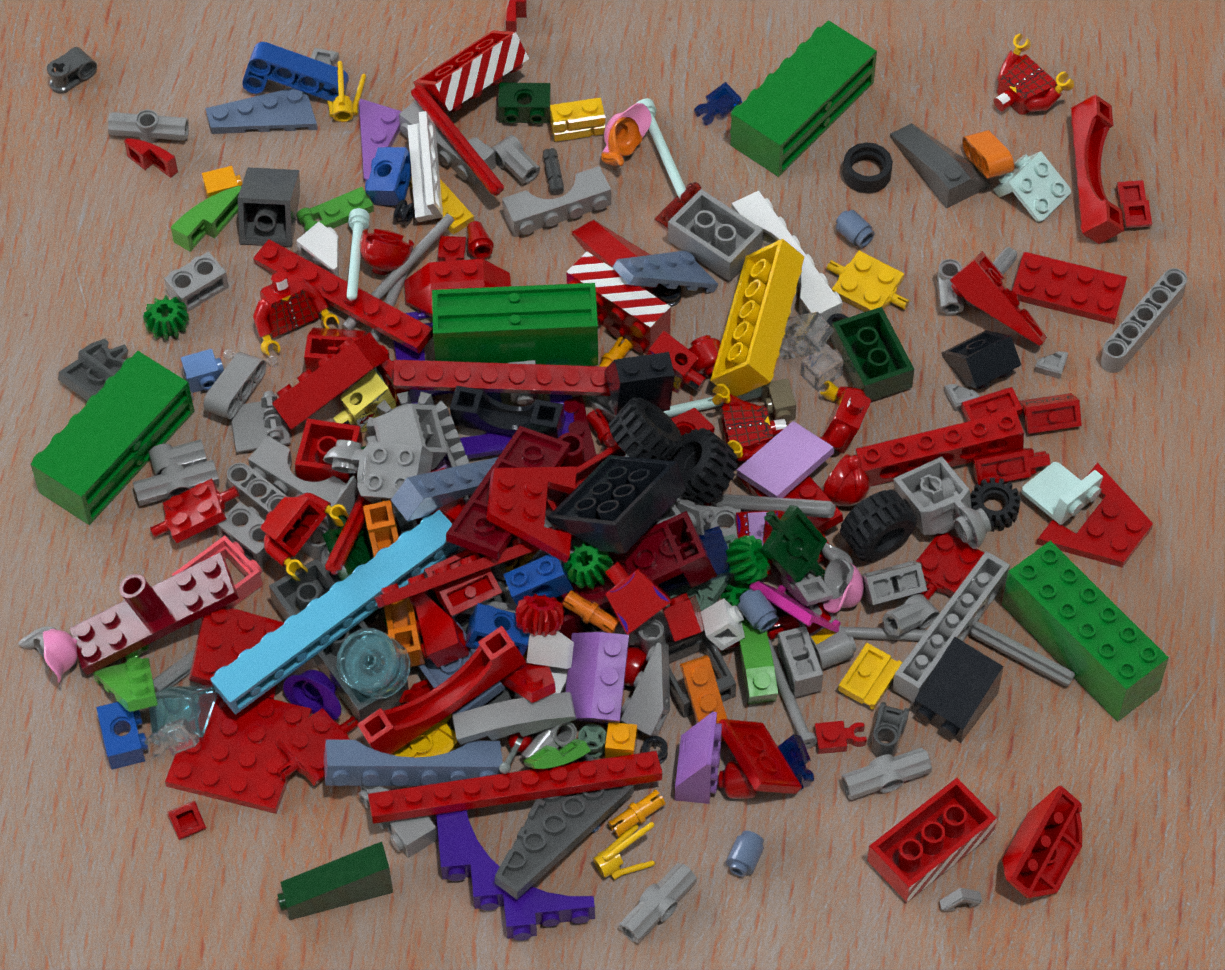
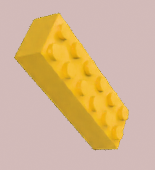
[710,239,805,397]

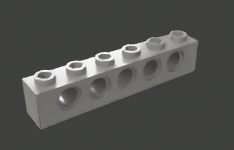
[892,551,1010,703]

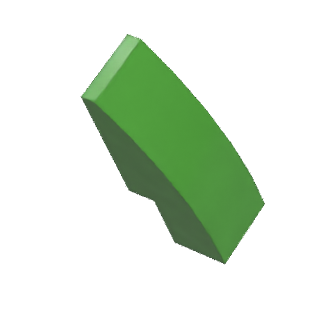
[171,186,241,252]

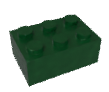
[831,307,915,401]

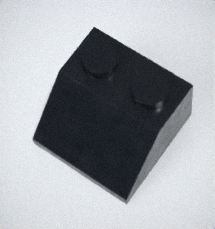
[942,330,1021,389]

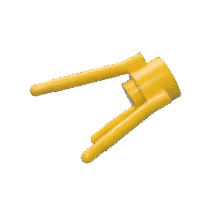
[327,61,366,122]
[593,822,655,880]

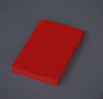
[719,719,802,794]

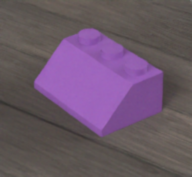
[566,632,629,724]

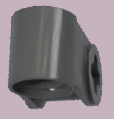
[47,47,97,93]
[871,702,910,758]

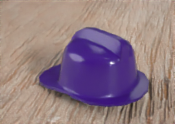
[283,669,342,720]

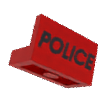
[1019,393,1082,434]

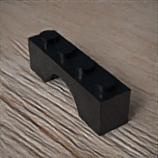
[450,386,565,439]

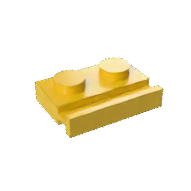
[838,643,903,711]

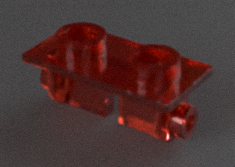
[654,182,702,229]

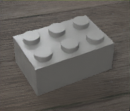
[668,189,763,281]

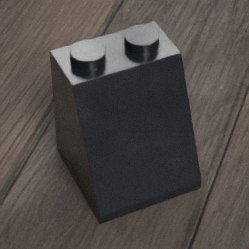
[605,352,675,416]
[913,637,1004,743]

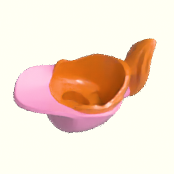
[601,103,652,166]

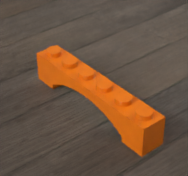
[363,500,425,669]

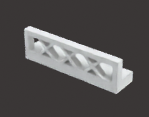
[408,111,443,222]

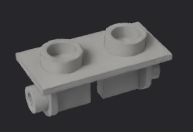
[674,496,715,536]

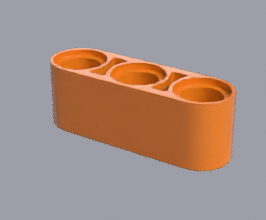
[962,130,1014,179]

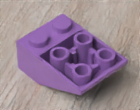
[675,712,722,804]

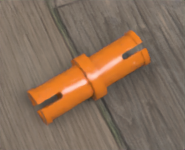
[562,590,620,633]

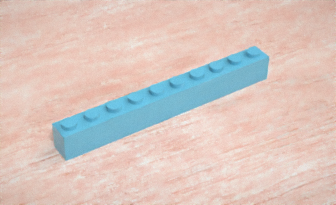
[210,510,461,715]

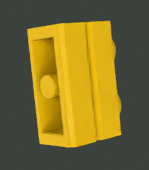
[550,97,605,142]

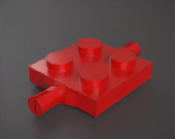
[150,478,240,543]
[916,532,984,601]
[277,708,358,786]

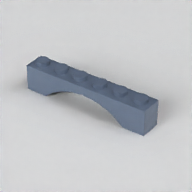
[391,457,498,521]
[324,740,503,786]

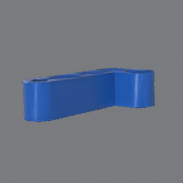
[242,42,349,102]

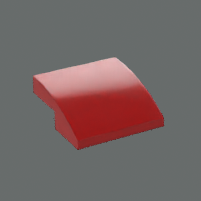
[423,549,502,618]

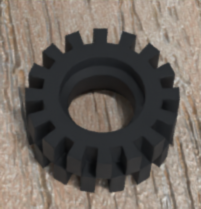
[970,478,1021,532]

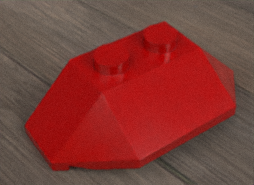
[404,259,511,317]
[1002,786,1082,898]

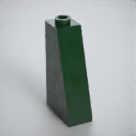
[277,842,393,920]

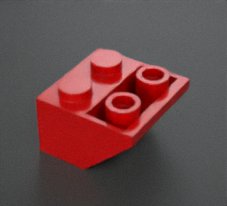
[304,328,367,372]

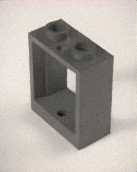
[666,630,736,717]

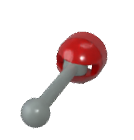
[499,732,533,774]

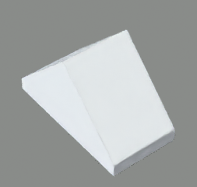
[526,631,574,669]

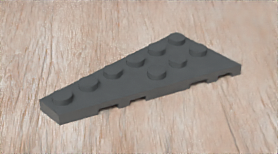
[495,754,634,899]

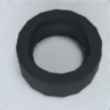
[842,142,893,193]

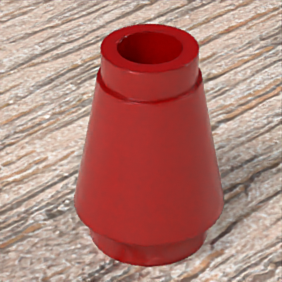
[467,221,494,259]

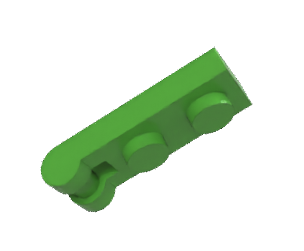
[296,187,374,232]

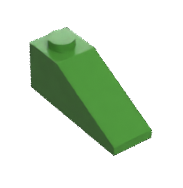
[738,619,778,705]

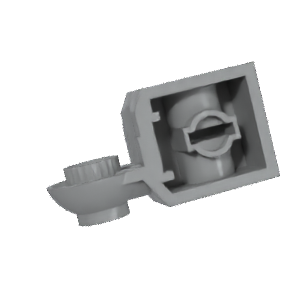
[323,440,434,506]
[893,457,991,549]

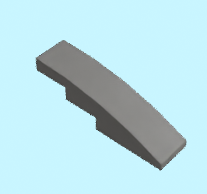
[452,692,577,745]

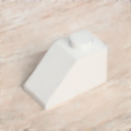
[296,222,340,277]

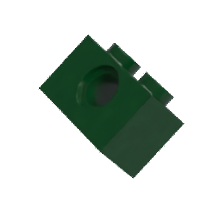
[498,83,551,124]

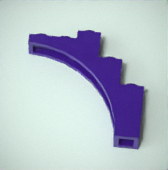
[436,810,595,941]

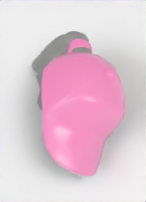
[822,543,864,613]
[18,626,77,683]

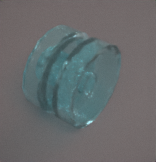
[337,628,410,699]

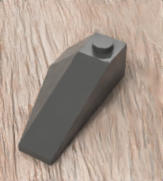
[890,123,990,208]

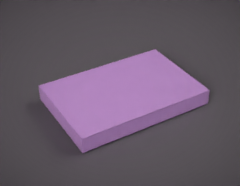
[737,421,834,498]

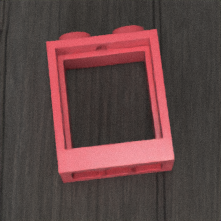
[172,535,263,608]

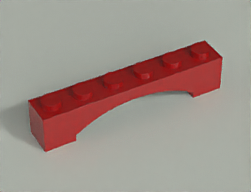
[1071,94,1124,244]
[357,626,526,754]

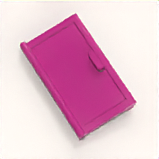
[749,580,841,633]

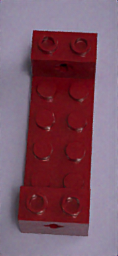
[556,511,717,640]

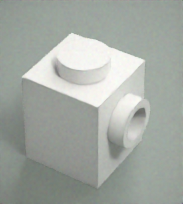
[700,598,745,651]

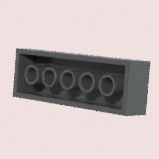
[269,558,409,722]

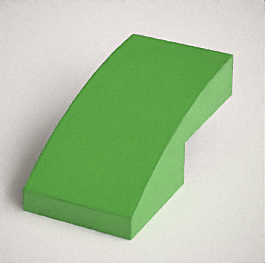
[523,739,591,769]

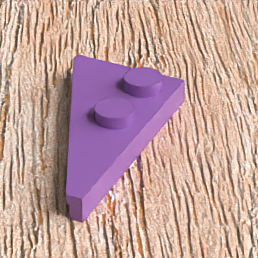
[359,99,402,182]

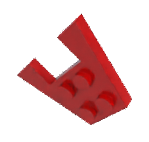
[1037,462,1153,568]
[486,466,577,563]

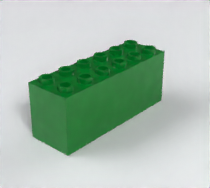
[730,20,877,177]
[432,283,599,366]
[30,351,195,526]
[1002,540,1169,722]

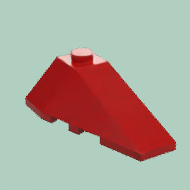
[572,220,660,294]
[950,251,1047,346]

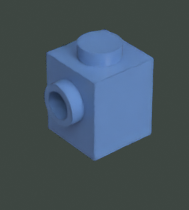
[181,349,224,393]

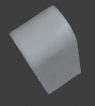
[204,352,266,419]

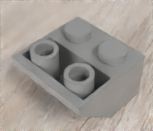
[373,404,448,470]

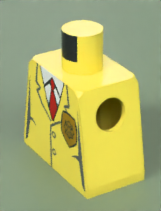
[333,369,397,432]

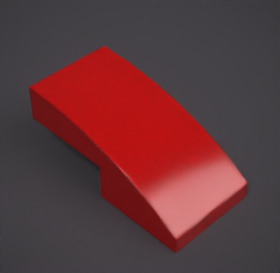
[506,0,527,33]
[124,138,178,178]
[1116,180,1152,228]

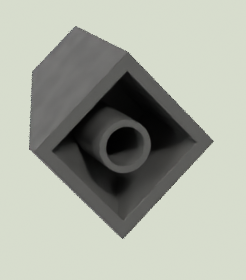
[238,167,300,246]

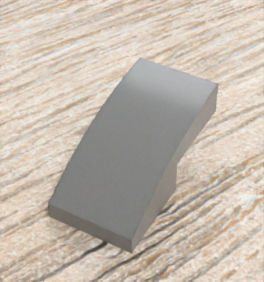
[781,571,833,606]

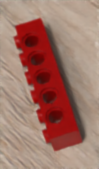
[856,410,1024,487]

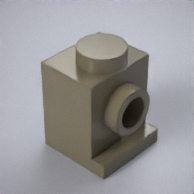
[761,378,796,423]

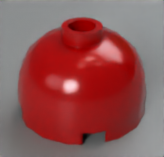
[360,229,414,275]

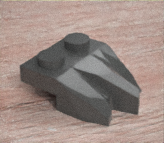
[58,338,128,401]

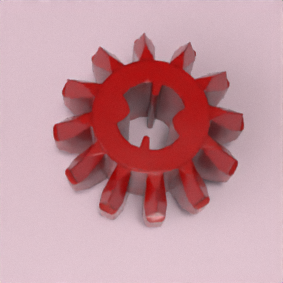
[515,594,564,637]

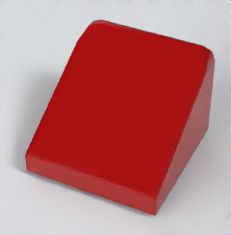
[167,800,206,840]

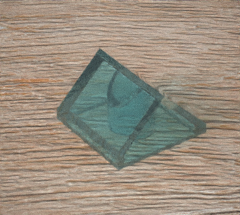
[149,685,218,739]

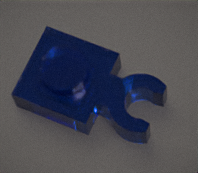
[694,82,742,126]
[778,734,814,790]

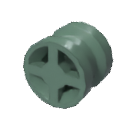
[578,724,607,759]

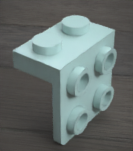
[993,151,1071,222]
[1021,462,1103,525]

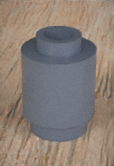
[836,210,875,248]
[738,589,779,633]
[726,831,764,877]

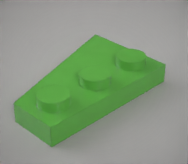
[93,658,158,712]

